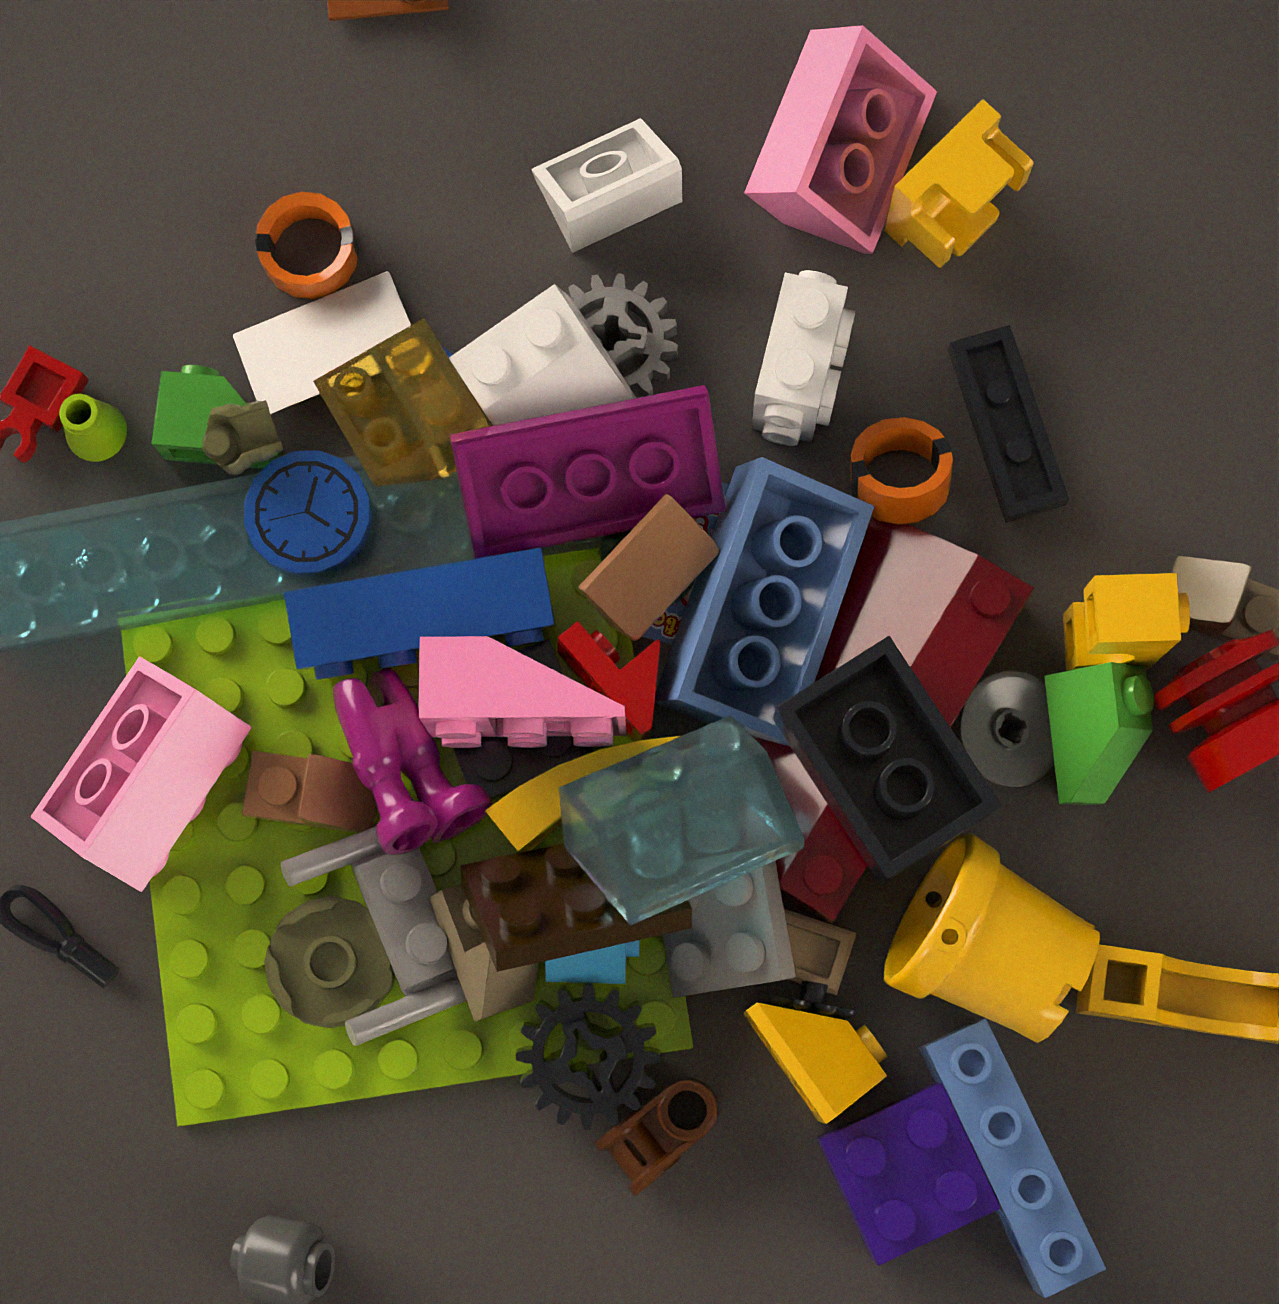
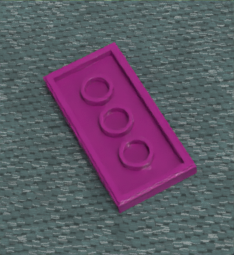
[450,385,726,559]

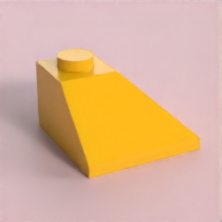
[743,1002,887,1124]

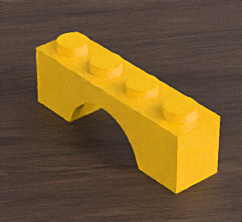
[1075,944,1279,1044]

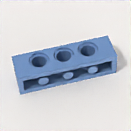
[918,1018,1106,1298]

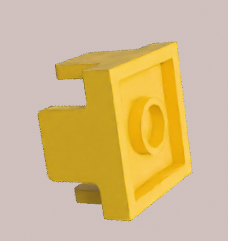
[884,99,1034,268]

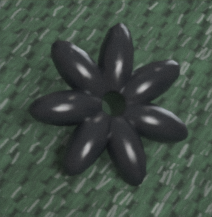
[770,980,855,1019]

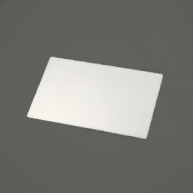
[233,271,421,414]

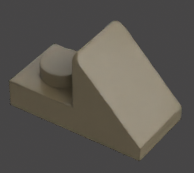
[1171,556,1279,661]
[429,885,539,1022]

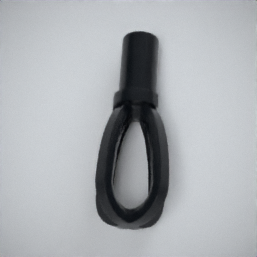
[0,885,120,989]

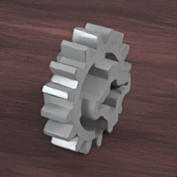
[568,273,678,397]

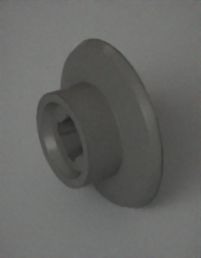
[960,671,1054,787]

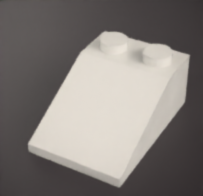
[449,284,636,426]

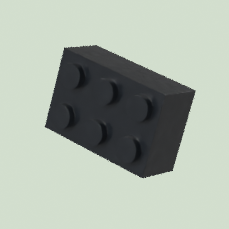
[772,636,1002,886]

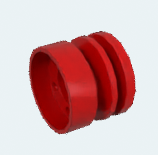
[1154,629,1279,794]

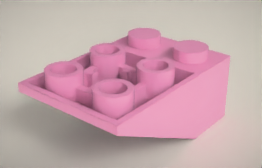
[419,636,627,748]

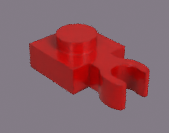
[0,345,89,463]

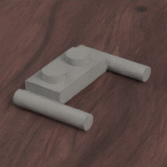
[281,826,467,1046]

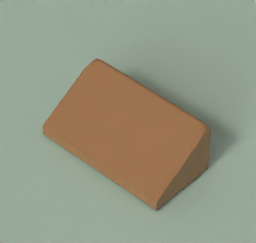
[578,494,720,641]

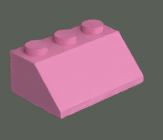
[744,25,937,254]
[31,656,252,892]

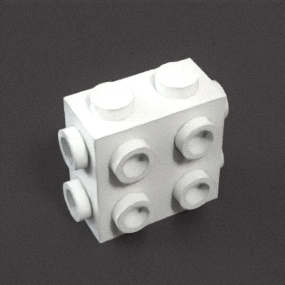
[751,270,856,446]

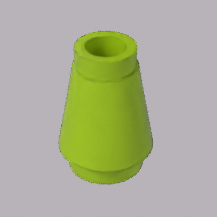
[59,394,127,462]

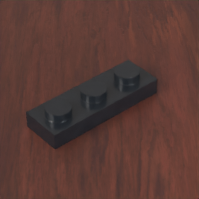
[947,325,1069,523]

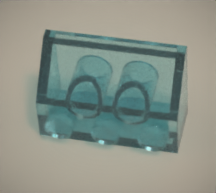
[558,716,804,926]

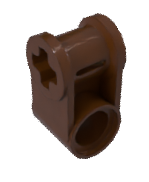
[593,1078,719,1196]

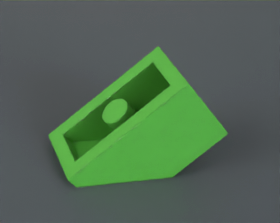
[152,365,286,469]
[1044,662,1154,806]

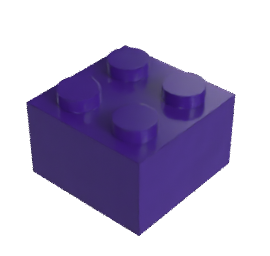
[816,1083,1001,1266]

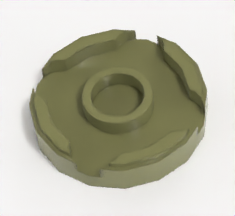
[264,896,395,1029]

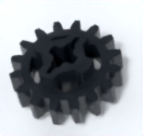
[516,983,661,1130]

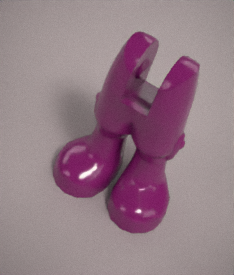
[333,668,493,855]

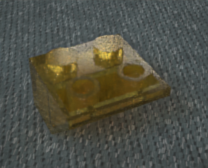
[313,318,489,487]

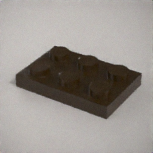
[460,826,692,972]

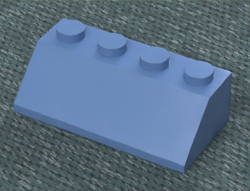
[654,457,875,746]

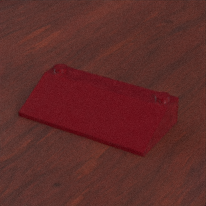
[665,516,1034,924]

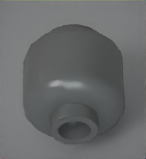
[230,1215,335,1304]

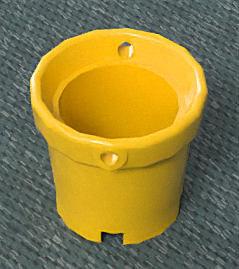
[884,833,1100,1043]

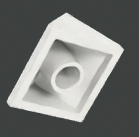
[531,118,682,253]

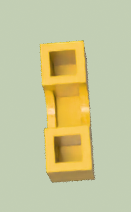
[1063,573,1190,671]

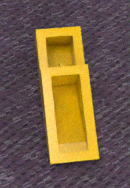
[485,736,688,853]

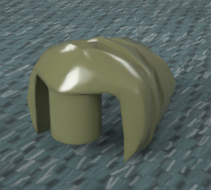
[202,400,284,475]

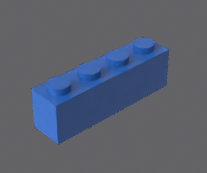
[284,548,556,680]

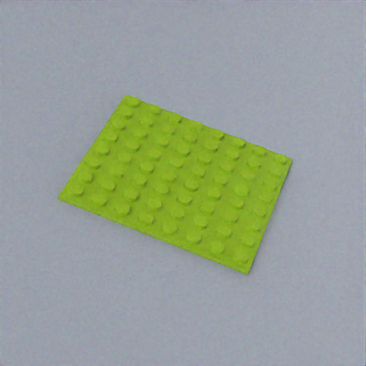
[120,545,693,1127]

